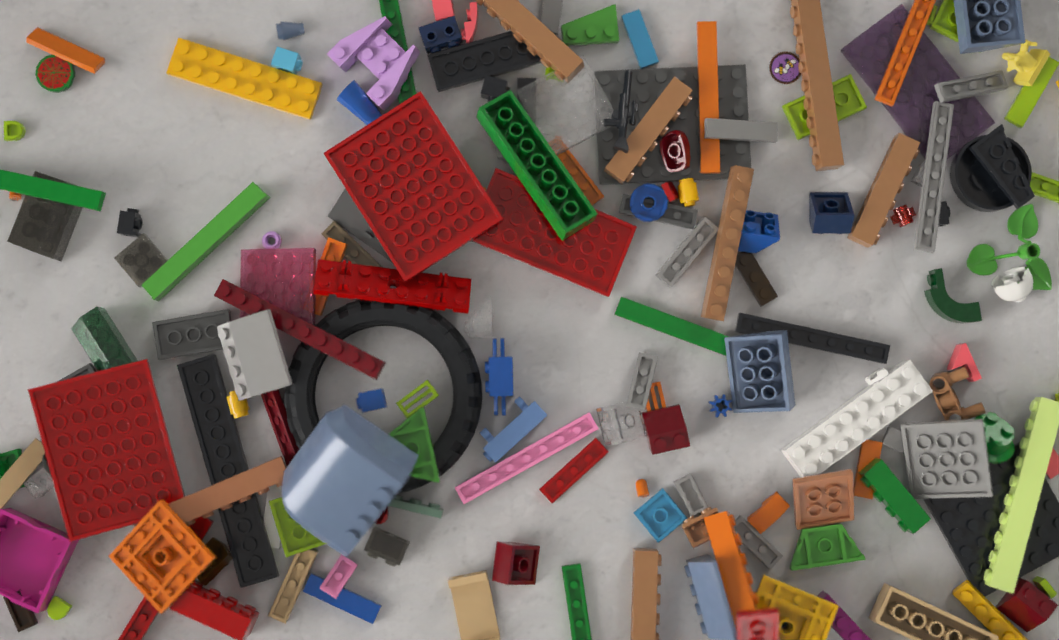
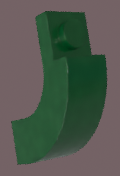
[924,268,982,323]

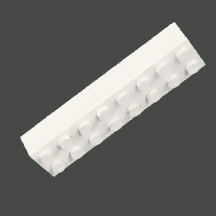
[781,360,933,478]

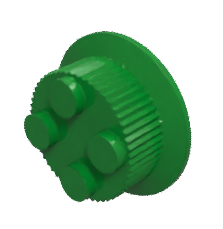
[974,412,1015,463]

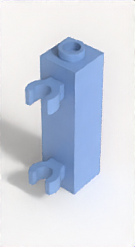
[480,396,547,462]

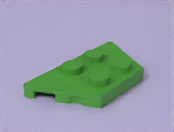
[389,407,440,483]
[790,523,865,571]

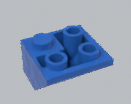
[738,210,780,253]

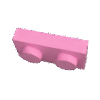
[320,554,358,599]

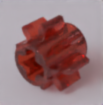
[890,204,916,227]

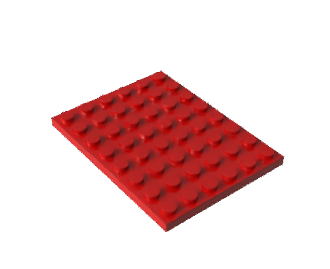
[323,91,504,282]
[28,359,185,542]

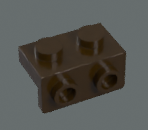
[197,537,233,586]

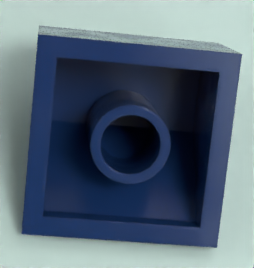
[809,192,855,234]

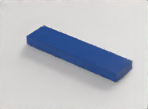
[303,573,382,624]

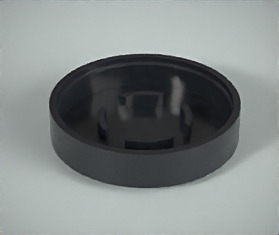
[950,134,1032,212]

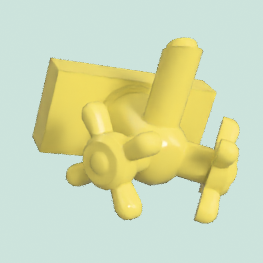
[1002,39,1050,86]

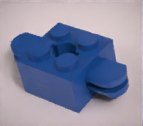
[485,338,514,416]

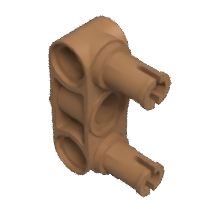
[930,367,986,421]

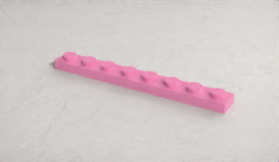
[455,412,599,504]

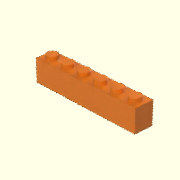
[704,511,759,630]

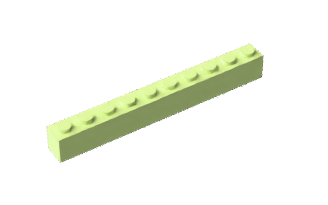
[984,397,1059,594]

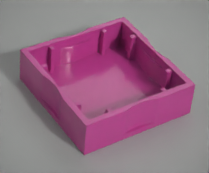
[0,508,79,613]

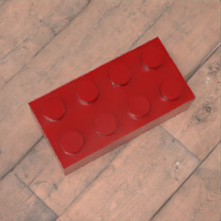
[169,581,260,640]

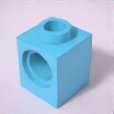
[271,47,303,75]

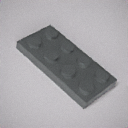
[152,309,231,360]

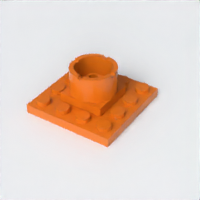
[108,500,216,614]

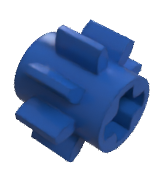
[708,394,732,417]

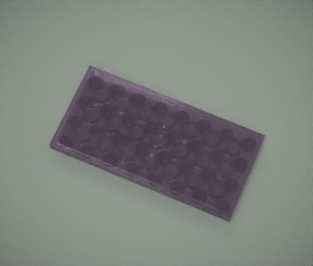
[840,4,995,159]

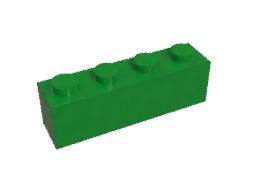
[859,458,931,534]

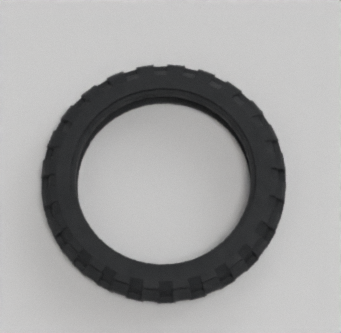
[284,300,482,494]

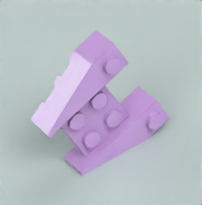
[327,16,420,111]

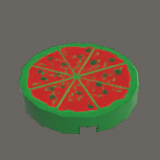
[35,55,75,93]

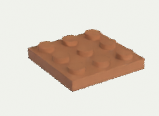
[793,469,854,530]

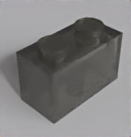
[364,526,410,567]

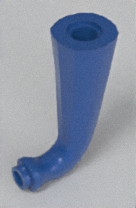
[337,80,382,125]

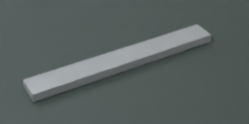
[914,101,954,253]

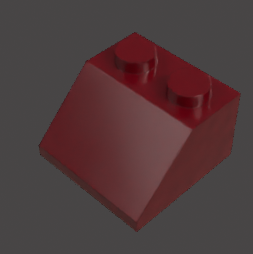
[642,404,690,455]
[492,542,540,585]
[996,578,1058,632]

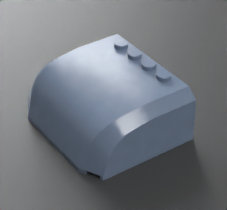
[282,404,419,557]

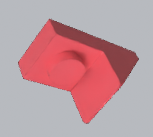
[947,343,982,382]

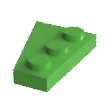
[561,4,619,46]

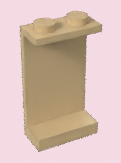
[448,570,500,640]

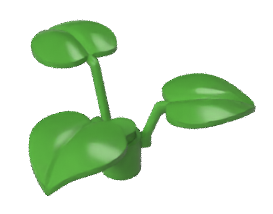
[966,204,1052,290]

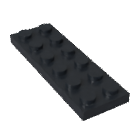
[428,31,542,92]

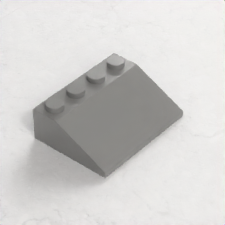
[217,309,293,401]

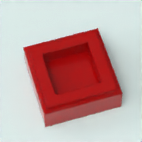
[661,181,679,202]

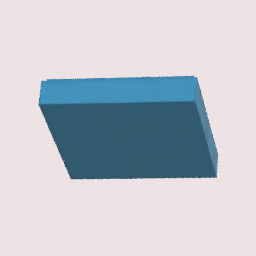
[633,488,687,543]

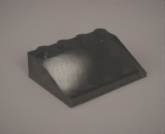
[7,171,82,261]

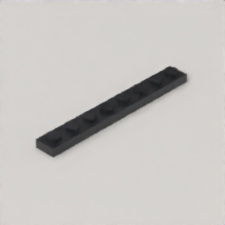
[735,313,890,364]

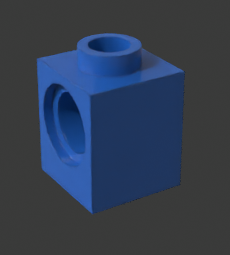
[356,388,387,413]

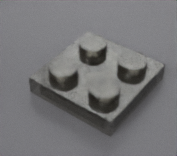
[114,233,168,287]

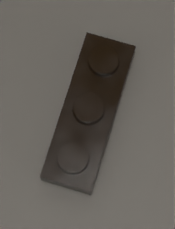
[735,252,778,307]

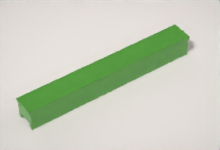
[141,182,270,301]

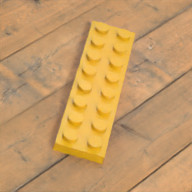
[166,37,323,120]

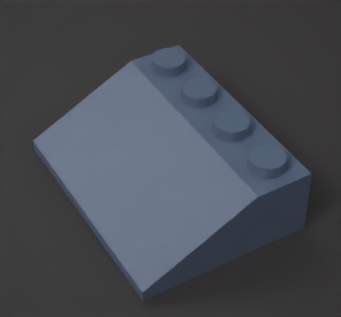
[954,0,1025,54]
[724,330,795,413]
[684,554,737,640]

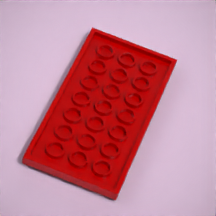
[472,168,637,297]

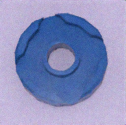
[629,183,668,222]

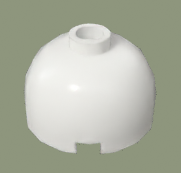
[991,266,1034,302]

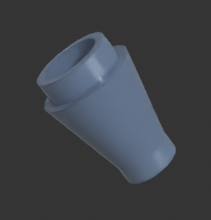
[276,21,305,41]

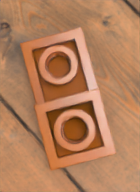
[747,492,790,534]

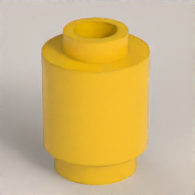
[677,178,699,207]
[226,391,250,419]

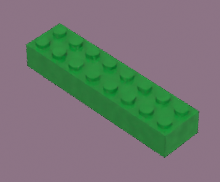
[476,90,598,241]

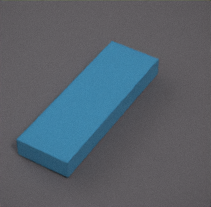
[621,9,659,69]

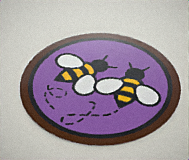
[769,52,801,84]

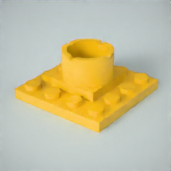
[756,574,839,640]

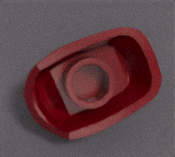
[660,130,691,172]

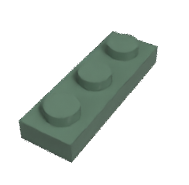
[387,494,444,518]

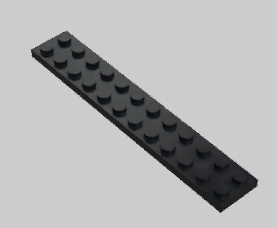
[177,354,279,588]

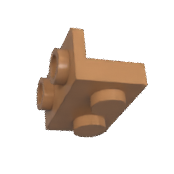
[682,507,718,549]

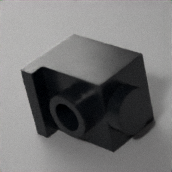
[117,208,143,238]

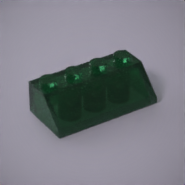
[71,307,138,371]

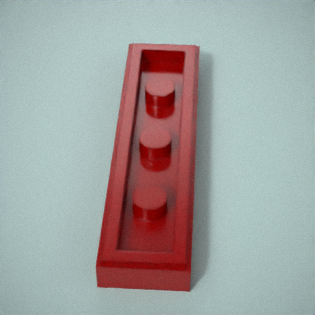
[539,438,609,503]

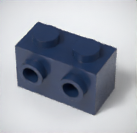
[418,16,462,54]

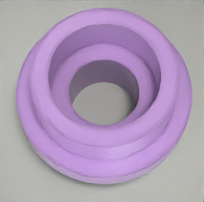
[262,231,282,251]

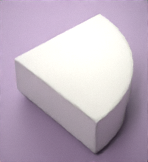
[865,368,889,385]

